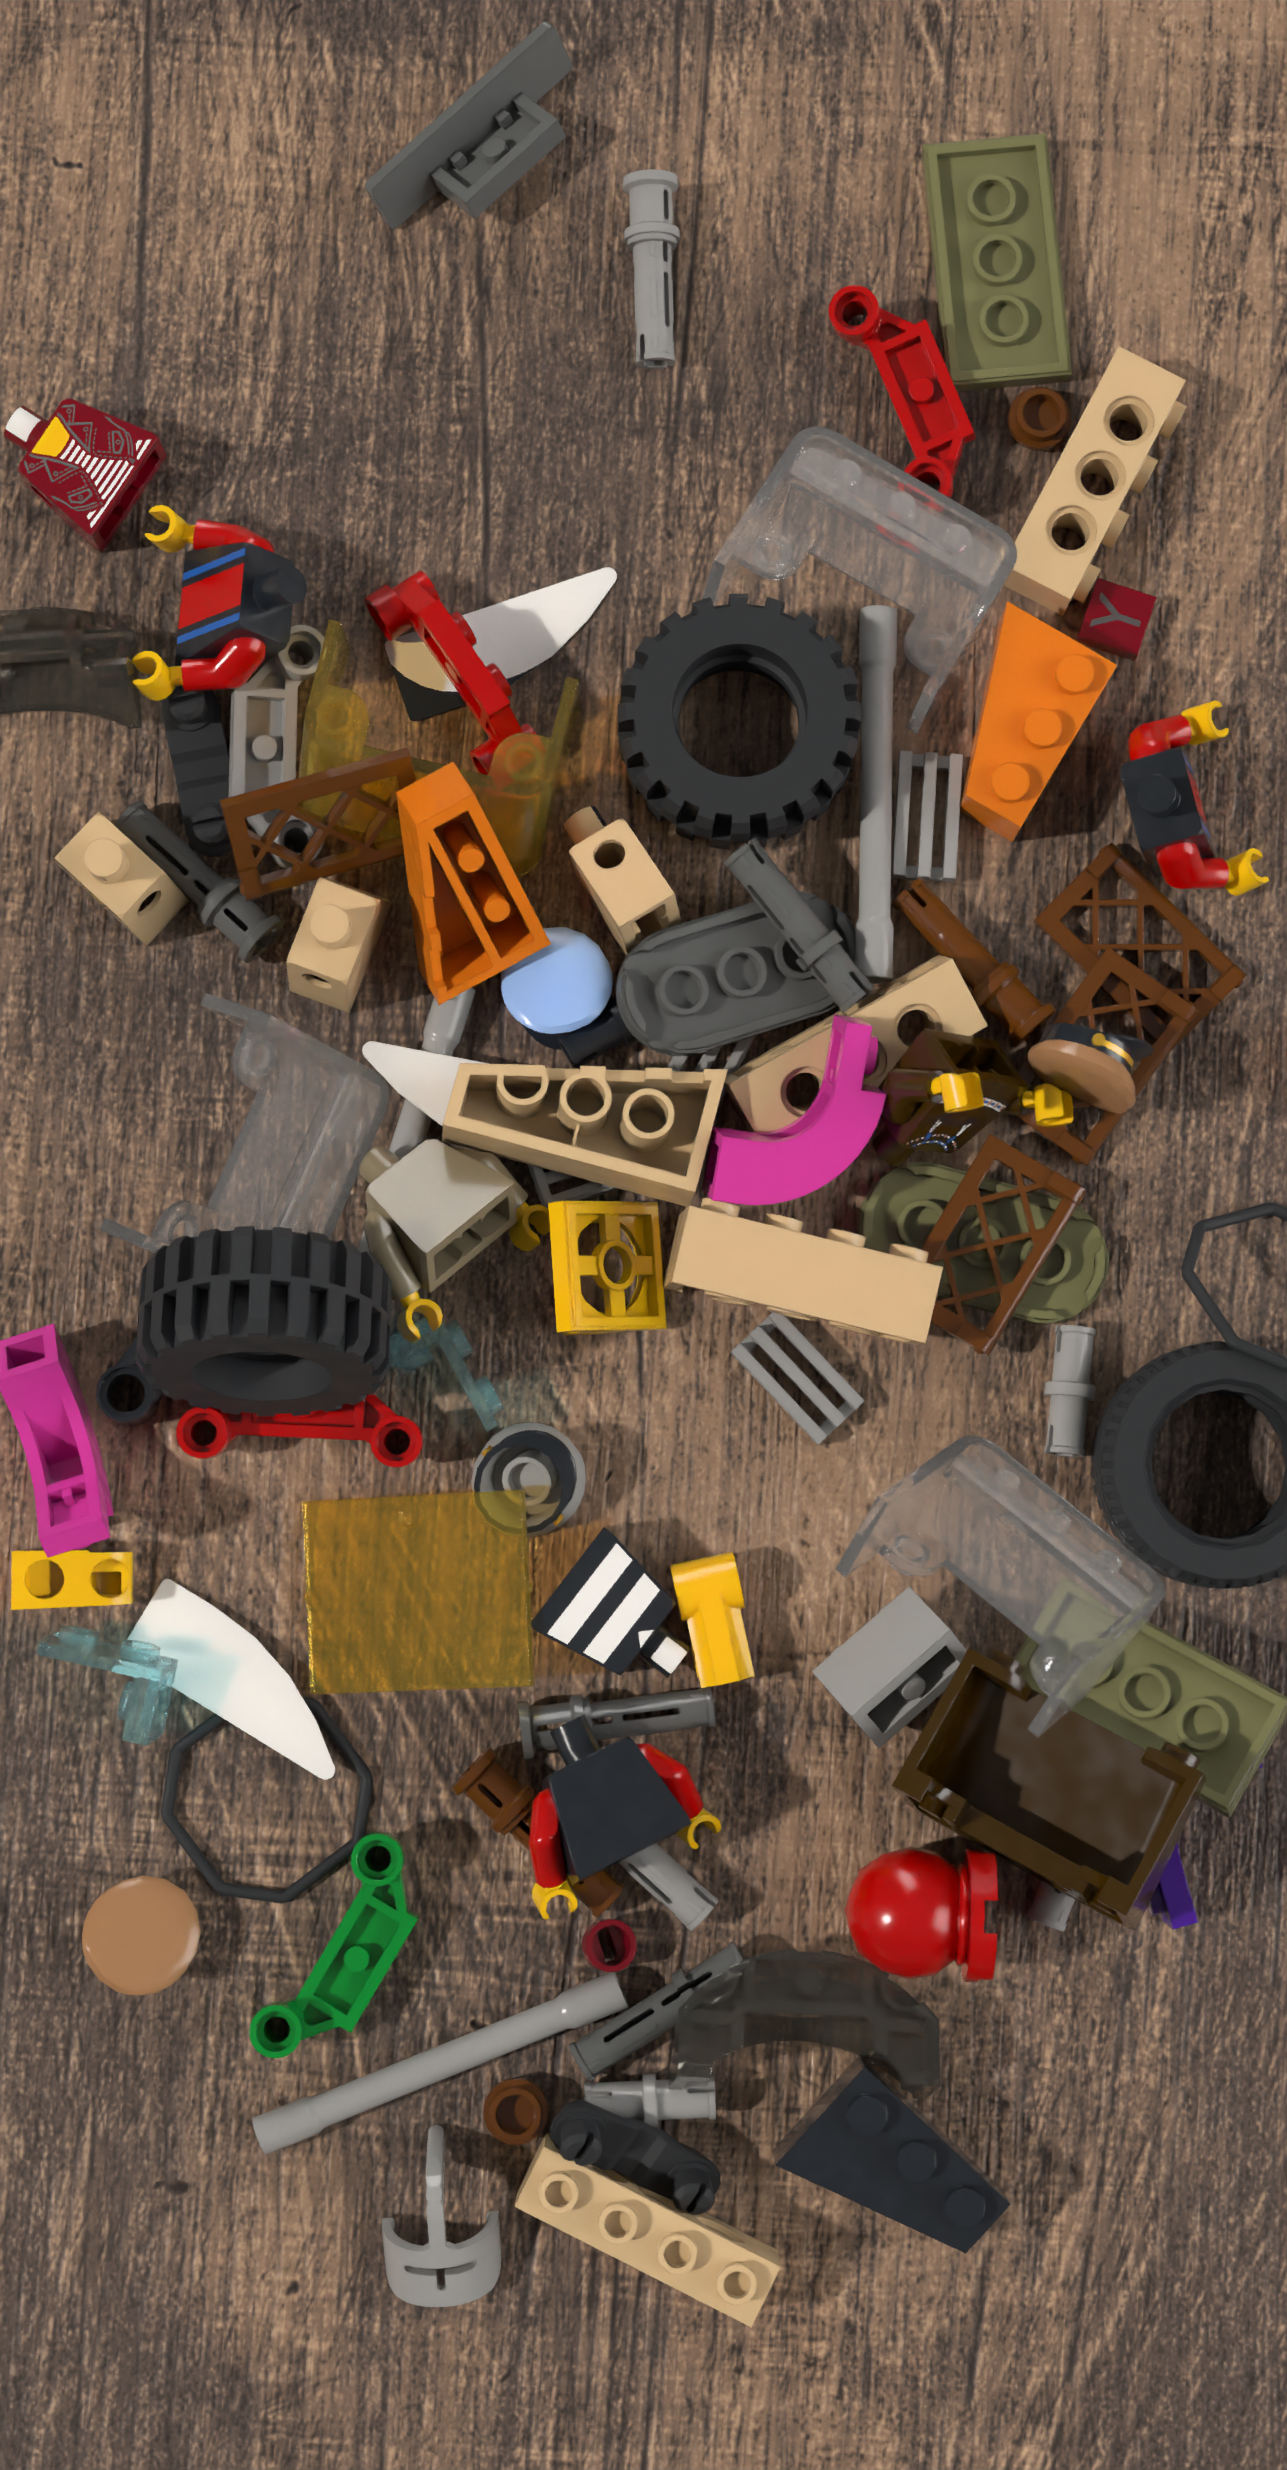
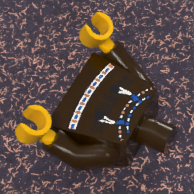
[872,1029,1074,1167]

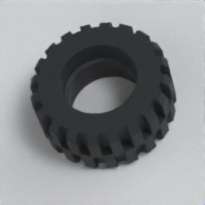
[618,594,861,850]
[135,1226,392,1417]

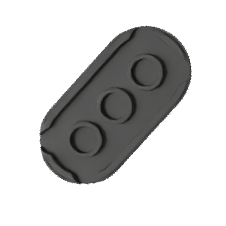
[616,891,855,1057]

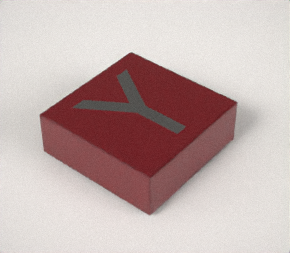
[1076,578,1157,661]

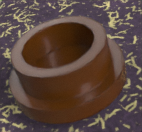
[1008,387,1071,451]
[483,2077,549,2145]

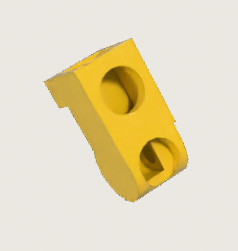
[11,1550,133,1610]

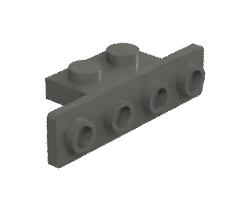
[365,21,573,229]

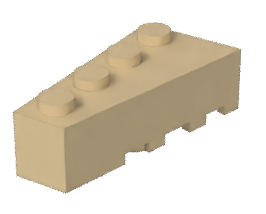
[442,1063,728,1207]
[663,1198,943,1345]

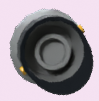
[471,1423,586,1538]

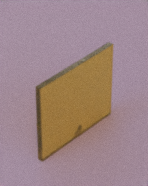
[302,1490,534,1694]

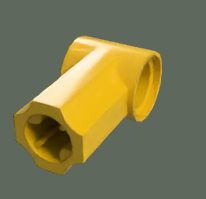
[670,1551,755,1688]

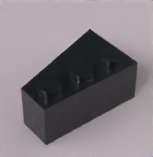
[772,2055,1011,2253]

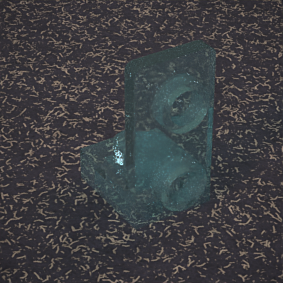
[389,1317,504,1432]
[36,1626,178,1746]

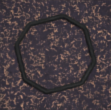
[1181,1202,1287,1372]
[161,1696,373,1904]

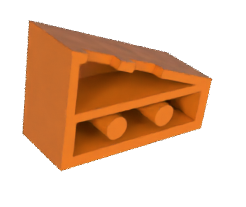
[960,601,1117,842]
[396,762,551,1005]

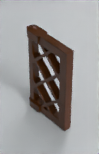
[219,748,416,901]
[1033,843,1246,1052]
[1015,947,1199,1166]
[921,1134,1087,1356]

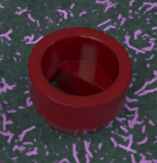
[582,1918,637,1972]

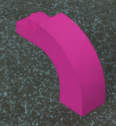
[702,1014,886,1205]
[0,1324,114,1558]

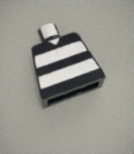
[529,1527,691,1678]

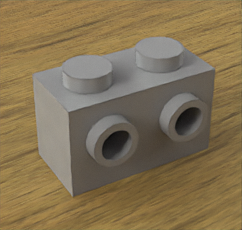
[812,1586,967,1748]

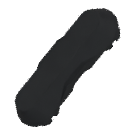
[162,685,232,857]
[550,2100,721,2215]

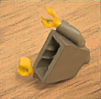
[359,1139,550,1342]

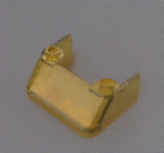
[298,619,580,877]

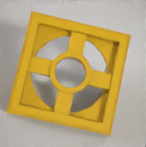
[548,1201,667,1336]

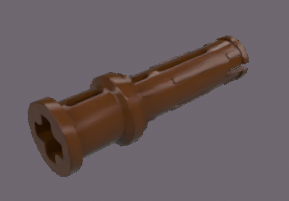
[892,877,1056,1048]
[450,1747,624,1917]

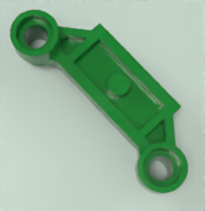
[249,1831,419,2058]

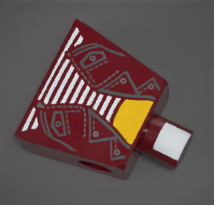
[4,398,167,553]

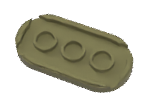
[858,1162,1109,1325]

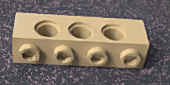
[997,346,1187,616]
[723,955,988,1132]
[514,2132,781,2328]

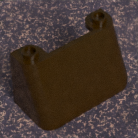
[892,1648,1206,1930]

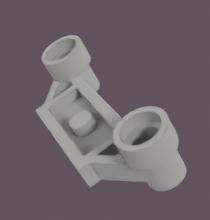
[229,625,328,868]

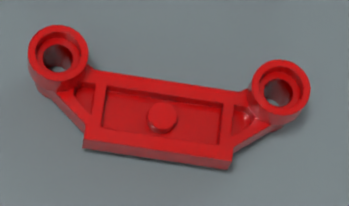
[828,285,976,514]
[364,570,546,794]
[176,1393,424,1468]

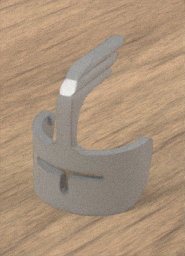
[381,2125,501,2307]

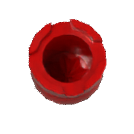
[845,1846,998,1982]

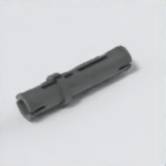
[724,837,875,1013]
[569,1941,756,2081]

